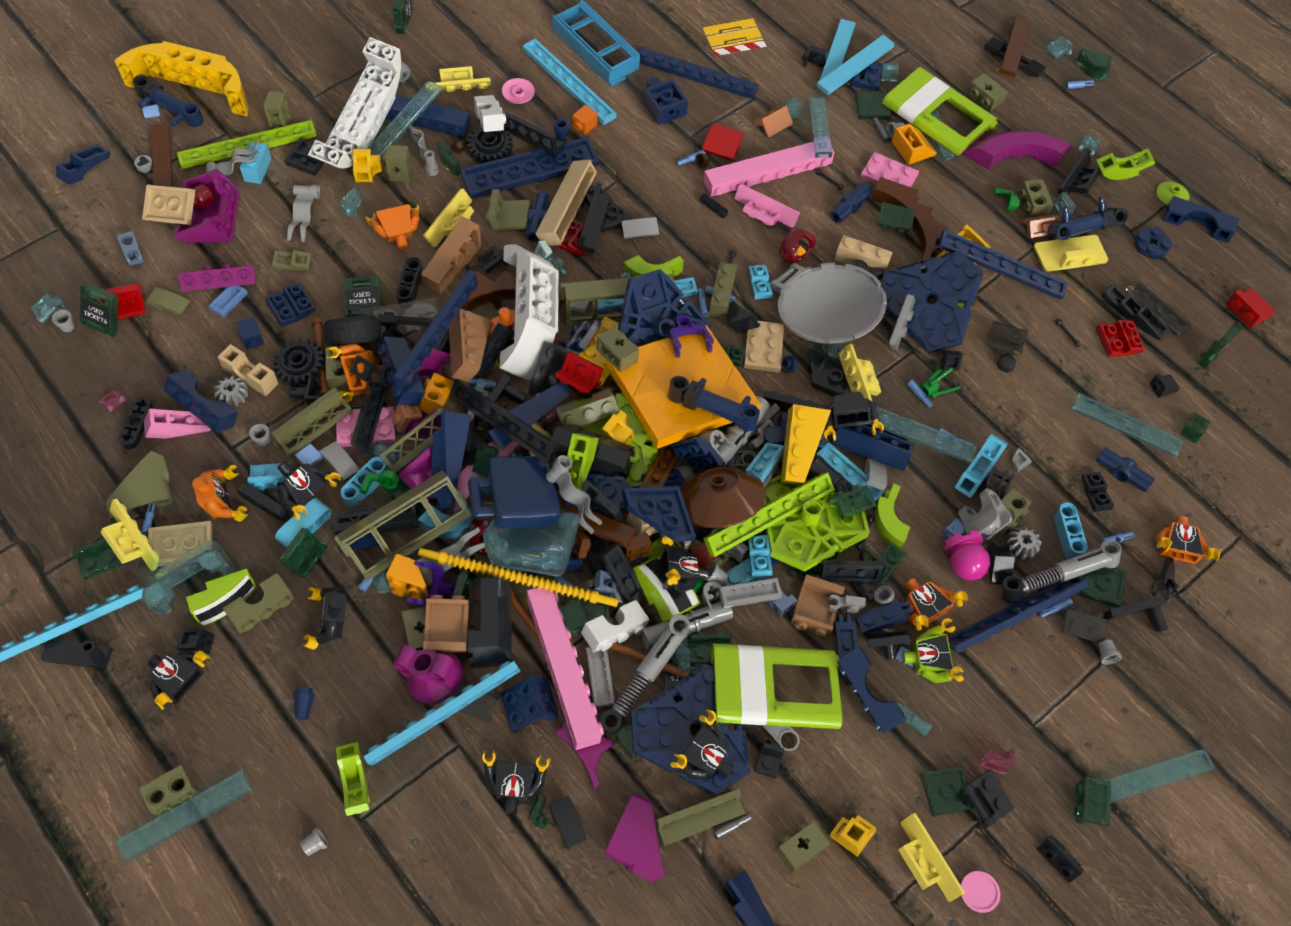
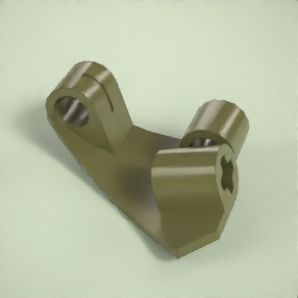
[105,451,173,522]

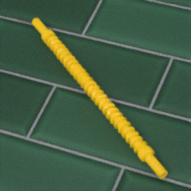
[418,548,619,607]

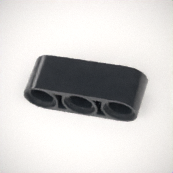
[396,257,422,309]

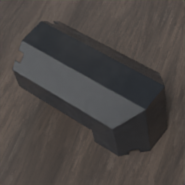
[551,425,636,480]
[468,578,512,668]

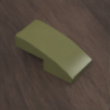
[272,250,312,271]
[146,287,190,317]

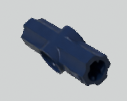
[829,182,872,223]
[525,192,550,242]
[1096,447,1155,492]

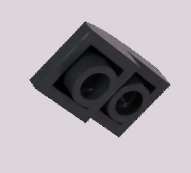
[1082,472,1114,512]
[548,796,587,848]

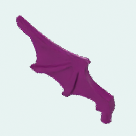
[556,698,614,790]

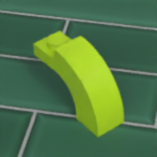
[1097,148,1155,180]
[623,255,684,278]
[874,484,910,551]
[336,742,370,816]

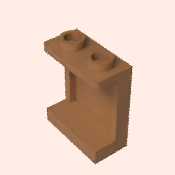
[791,574,845,637]
[423,595,469,652]

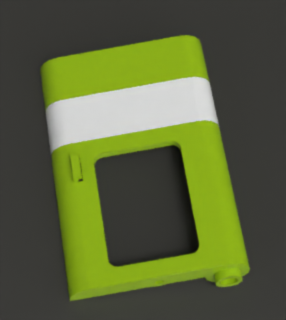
[882,67,998,156]
[710,643,842,729]

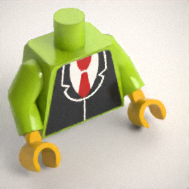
[902,618,964,683]

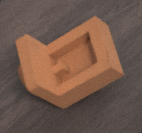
[391,405,422,432]

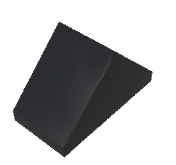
[727,301,760,333]
[987,546,1015,584]

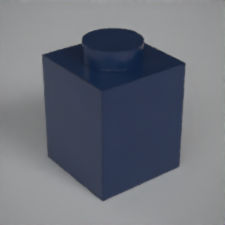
[236,317,264,350]

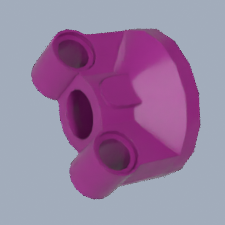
[398,444,463,502]
[392,645,464,705]

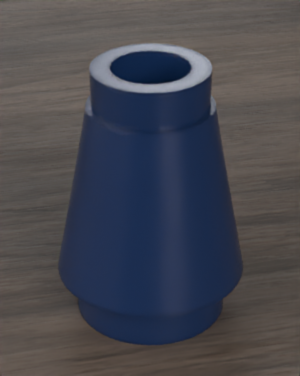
[553,119,569,142]
[293,687,315,720]

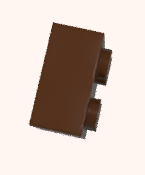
[622,533,651,561]

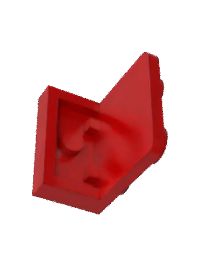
[1226,289,1275,329]

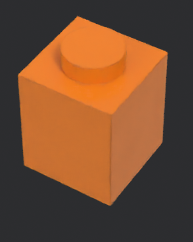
[572,105,598,135]

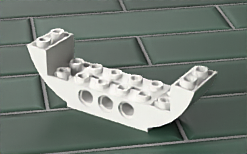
[308,37,401,168]
[500,244,559,381]

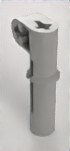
[699,396,770,467]
[641,581,733,649]

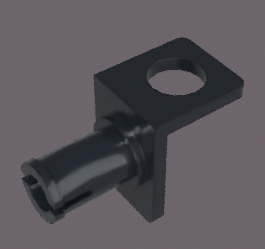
[350,356,391,389]
[288,377,321,406]

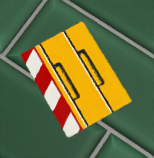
[703,18,766,56]

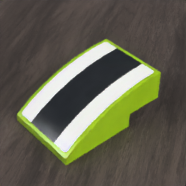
[633,554,701,622]
[186,569,257,627]

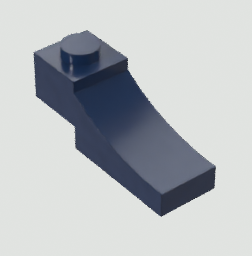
[56,144,110,185]

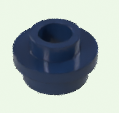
[781,355,798,373]

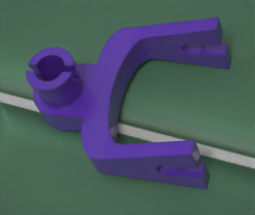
[669,315,714,358]
[406,561,458,606]

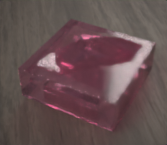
[99,390,126,412]

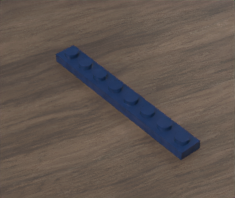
[637,47,759,99]
[938,230,1068,300]
[394,270,478,391]
[948,576,1088,653]

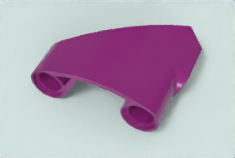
[604,793,665,882]

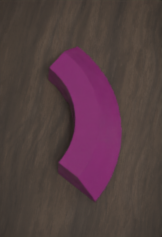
[961,131,1072,170]

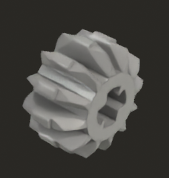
[214,375,248,407]
[1006,526,1042,560]

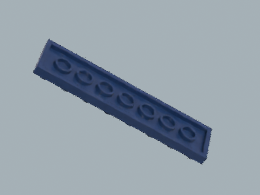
[460,137,599,198]

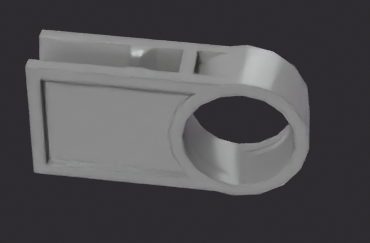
[762,725,800,751]

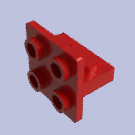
[99,283,145,321]
[555,351,604,394]

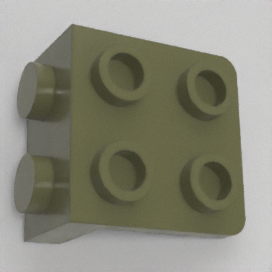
[486,189,530,230]

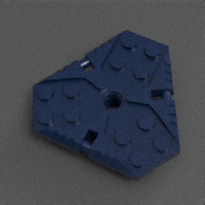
[881,250,983,354]
[618,269,712,347]
[630,664,750,796]

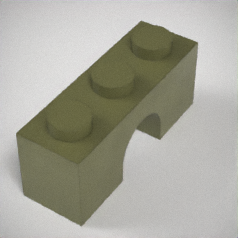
[708,261,738,320]
[556,388,619,427]
[223,573,294,634]

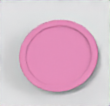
[961,871,1000,913]

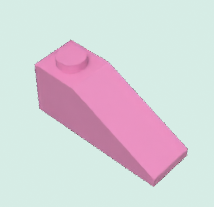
[144,409,211,439]

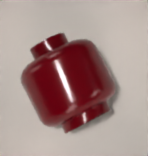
[192,184,215,210]

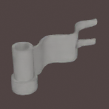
[409,117,439,176]
[206,140,259,175]
[287,184,320,242]
[546,455,602,534]
[416,527,488,588]

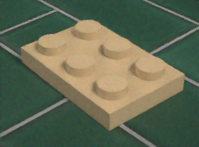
[142,185,195,226]
[744,321,784,373]
[148,521,213,567]

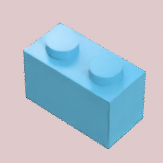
[240,142,272,184]

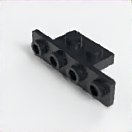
[1058,148,1100,201]

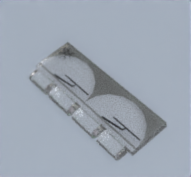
[363,297,439,336]

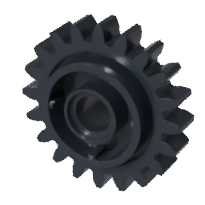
[466,126,513,163]
[273,338,326,386]

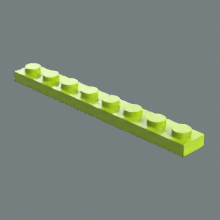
[177,120,317,169]
[703,472,835,557]

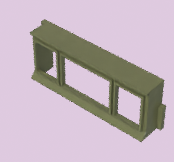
[560,274,675,327]
[334,470,472,581]

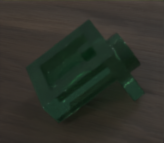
[1180,412,1210,443]

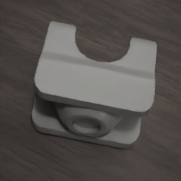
[958,488,1012,540]

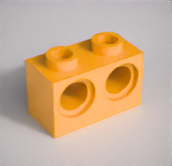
[418,373,454,414]

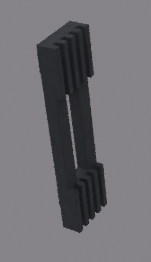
[984,37,1046,78]
[378,312,434,327]

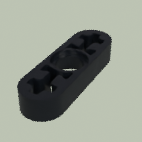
[119,397,153,449]
[236,483,289,521]

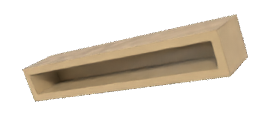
[535,160,597,246]

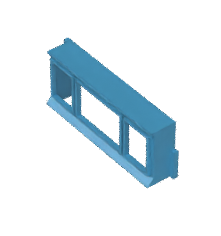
[552,0,640,87]

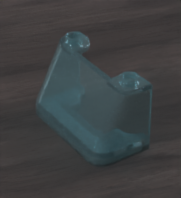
[483,513,579,576]
[142,540,236,616]

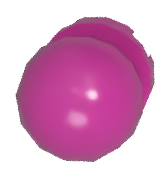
[943,530,990,581]

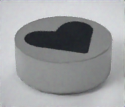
[134,155,153,172]

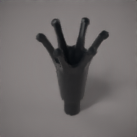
[1151,557,1181,601]

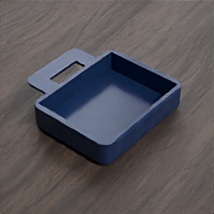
[468,456,561,528]

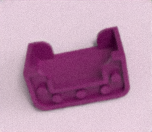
[174,169,239,243]

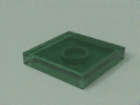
[855,91,891,120]
[1079,567,1127,608]
[920,765,974,817]

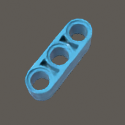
[340,457,388,508]
[275,498,332,551]
[1053,502,1087,559]

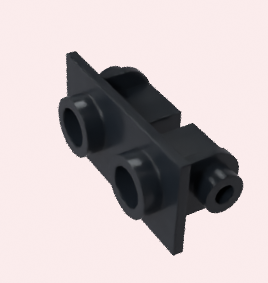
[1036,835,1083,883]

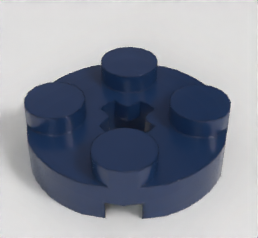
[1135,227,1172,259]

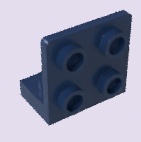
[501,675,559,732]

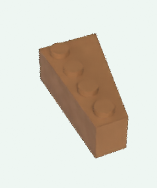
[421,216,482,295]
[449,308,491,383]

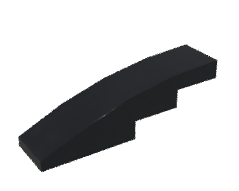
[1101,282,1170,340]

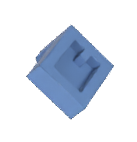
[941,518,968,541]

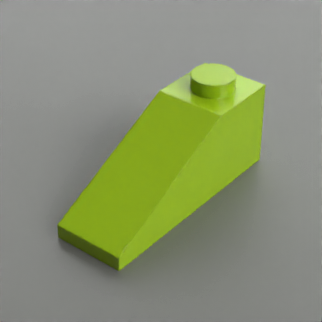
[559,433,599,493]

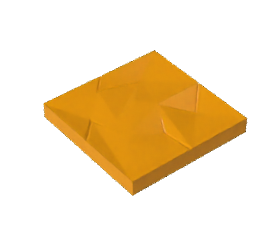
[606,325,761,449]

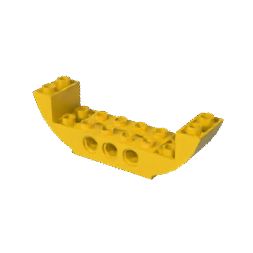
[114,41,248,116]

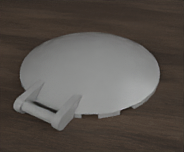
[769,263,887,344]

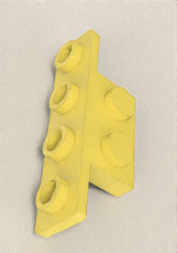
[425,66,491,93]
[423,189,474,247]
[838,344,881,402]
[101,498,159,571]
[898,813,965,902]

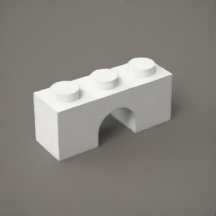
[474,95,506,132]
[581,600,649,653]

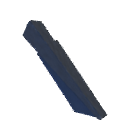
[487,382,571,449]
[431,412,471,510]
[725,871,775,926]

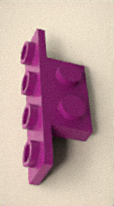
[178,264,256,291]

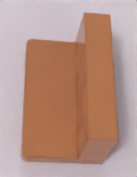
[753,105,793,137]
[1021,214,1061,238]

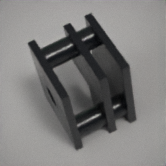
[978,465,1015,500]

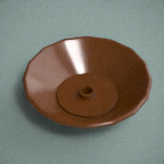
[680,467,766,528]

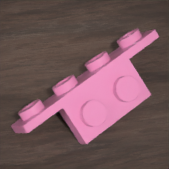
[734,184,800,228]

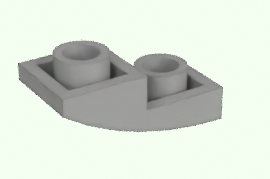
[622,217,659,239]
[319,441,359,482]
[864,457,887,491]

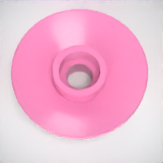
[502,78,535,104]

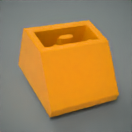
[892,124,937,165]
[386,554,428,601]

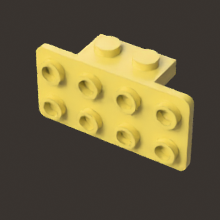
[1034,235,1108,272]

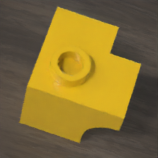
[353,149,382,182]
[602,410,634,445]
[830,815,876,857]

